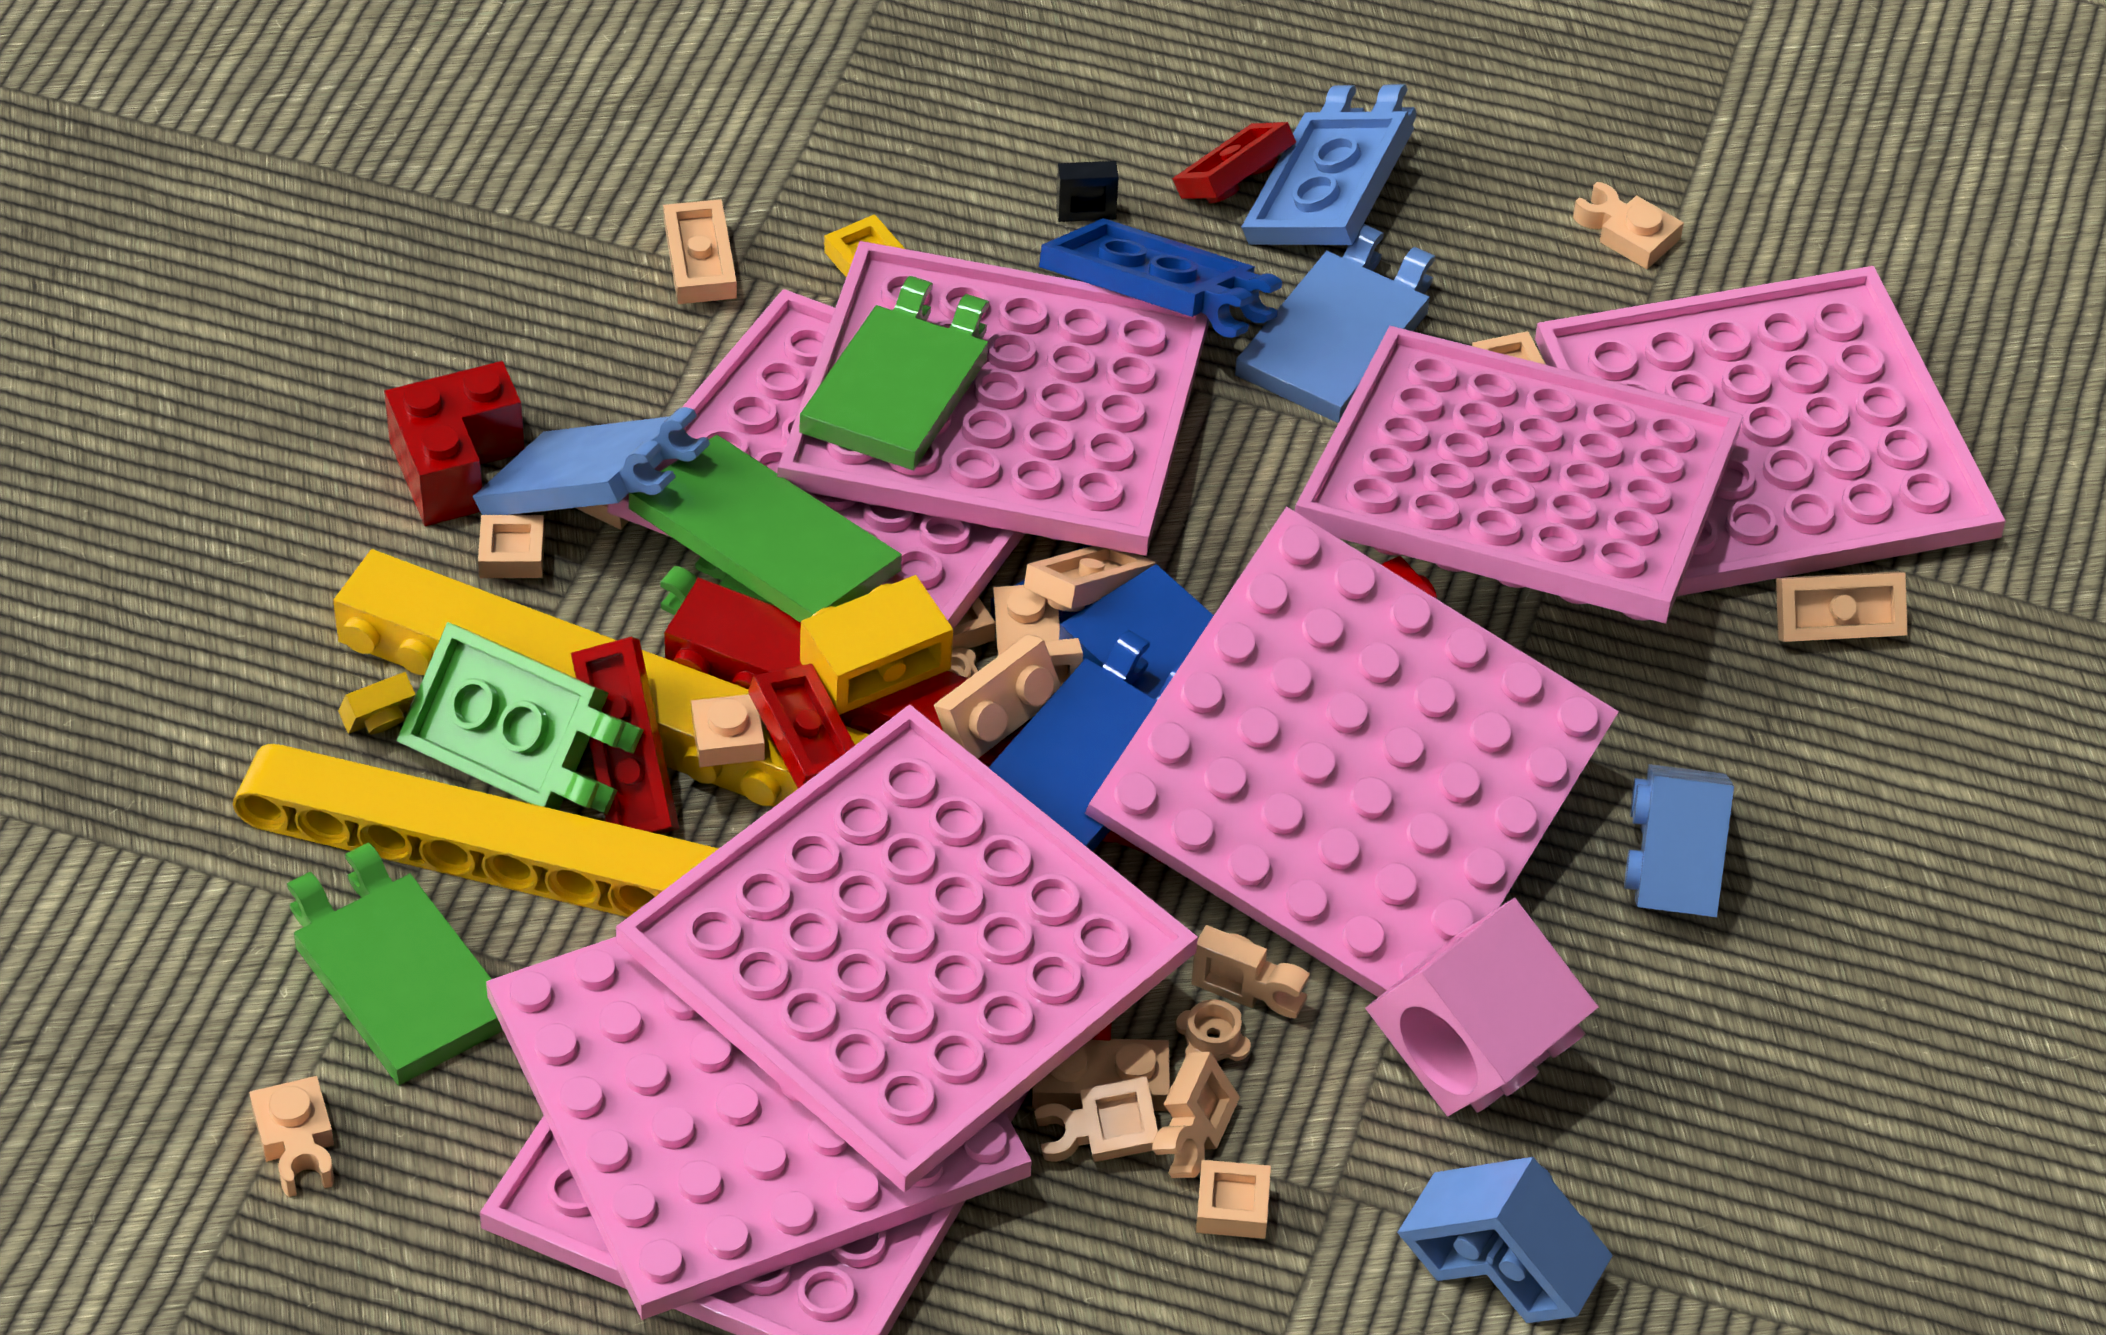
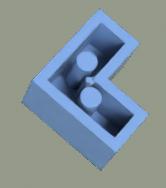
[1624,764,1734,917]
[1397,1157,1613,1323]

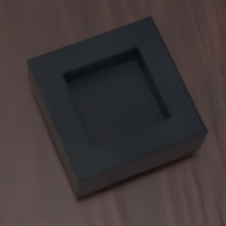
[1056,161,1119,222]

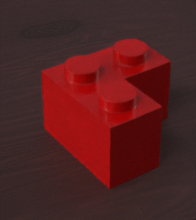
[384,361,525,526]

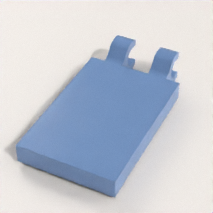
[1241,84,1417,245]
[1235,224,1435,423]
[473,407,710,515]

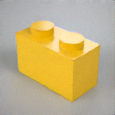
[800,575,953,715]

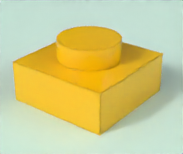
[824,214,905,277]
[338,671,416,735]

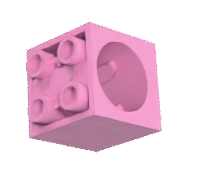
[1365,898,1598,1117]

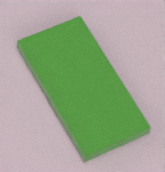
[629,434,902,623]

